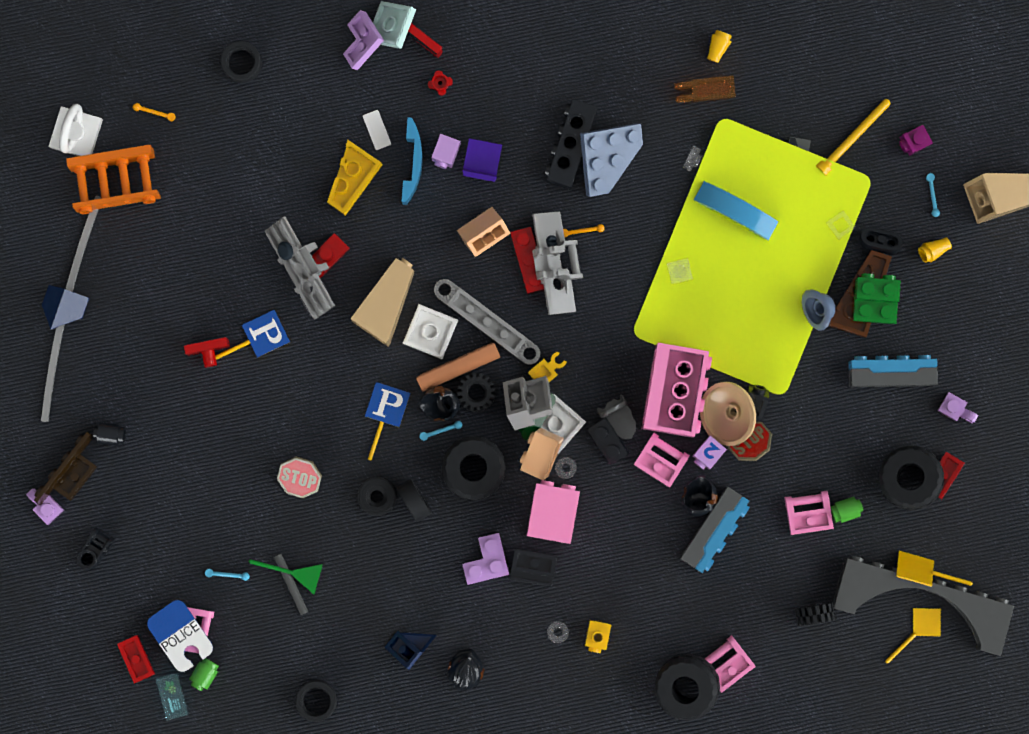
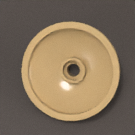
[700,382,756,446]

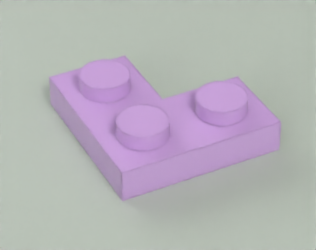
[343,10,384,70]
[462,533,509,585]

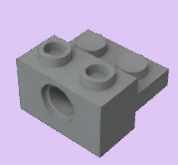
[503,376,553,430]

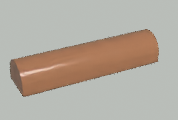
[416,342,501,392]

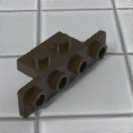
[34,432,97,506]

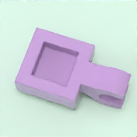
[938,392,978,424]
[26,488,64,525]

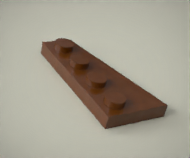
[829,250,892,338]

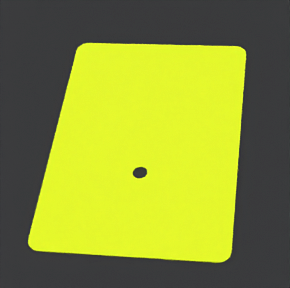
[634,119,871,395]

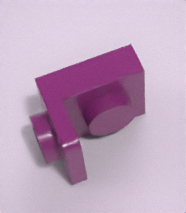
[899,125,933,156]

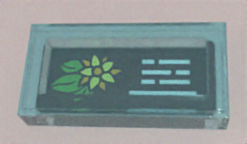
[156,673,189,721]

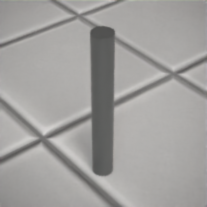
[274,554,309,615]

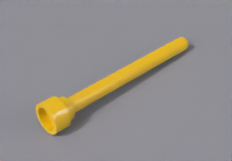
[816,99,890,176]

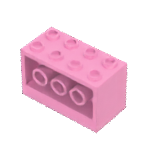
[641,343,712,438]
[526,480,580,544]

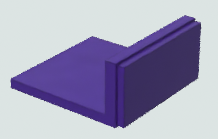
[463,138,502,182]

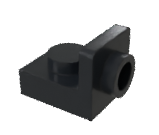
[747,385,769,421]

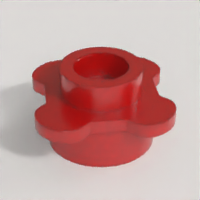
[428,71,453,96]

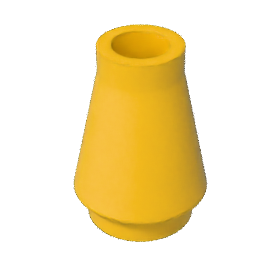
[707,30,732,63]
[918,237,952,263]

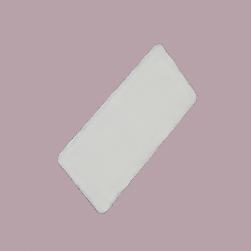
[363,110,391,150]

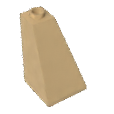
[963,173,1029,224]
[351,258,414,347]

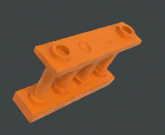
[66,145,161,214]

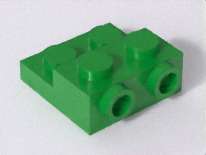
[853,273,901,324]

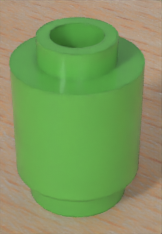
[830,496,863,523]
[189,658,219,691]

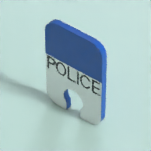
[147,600,213,672]

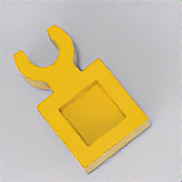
[528,352,567,382]

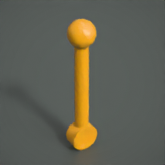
[133,103,176,122]
[563,224,605,238]

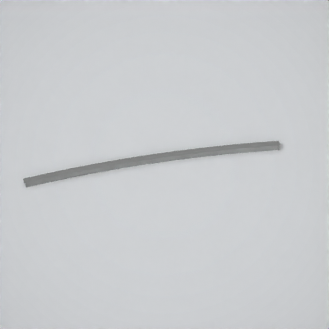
[41,196,101,422]

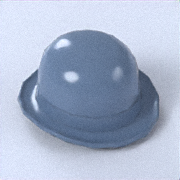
[801,289,836,331]

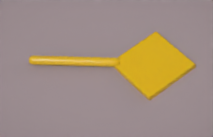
[885,608,941,663]

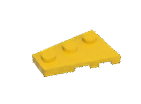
[327,140,383,216]

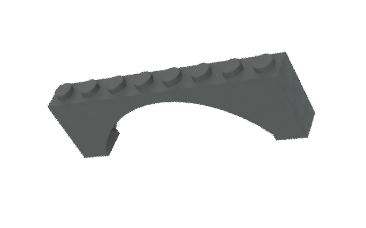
[833,555,1014,656]

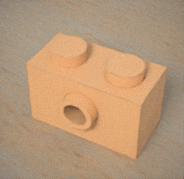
[457,207,510,257]
[520,428,564,480]

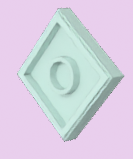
[373,1,416,49]

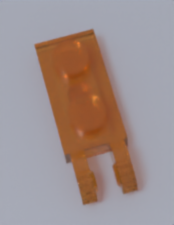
[674,76,736,102]

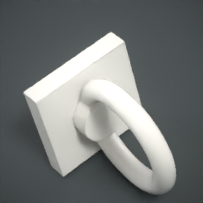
[48,104,103,156]

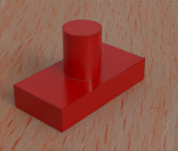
[312,233,350,279]
[184,337,230,368]

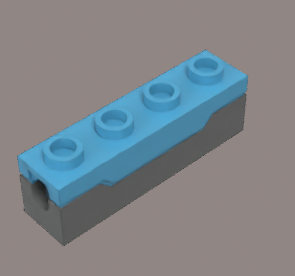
[848,355,938,387]
[679,487,750,573]

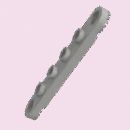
[434,279,540,365]

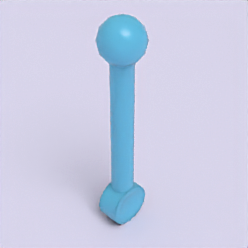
[926,173,940,217]
[420,421,462,441]
[205,569,250,581]

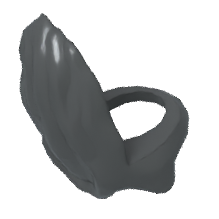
[597,395,636,439]

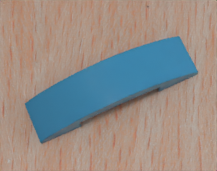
[402,117,423,205]
[694,181,778,240]

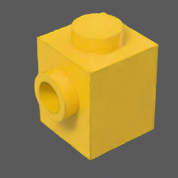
[585,620,611,653]

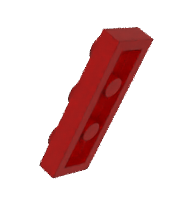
[510,227,544,294]

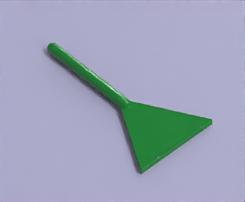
[248,559,323,595]

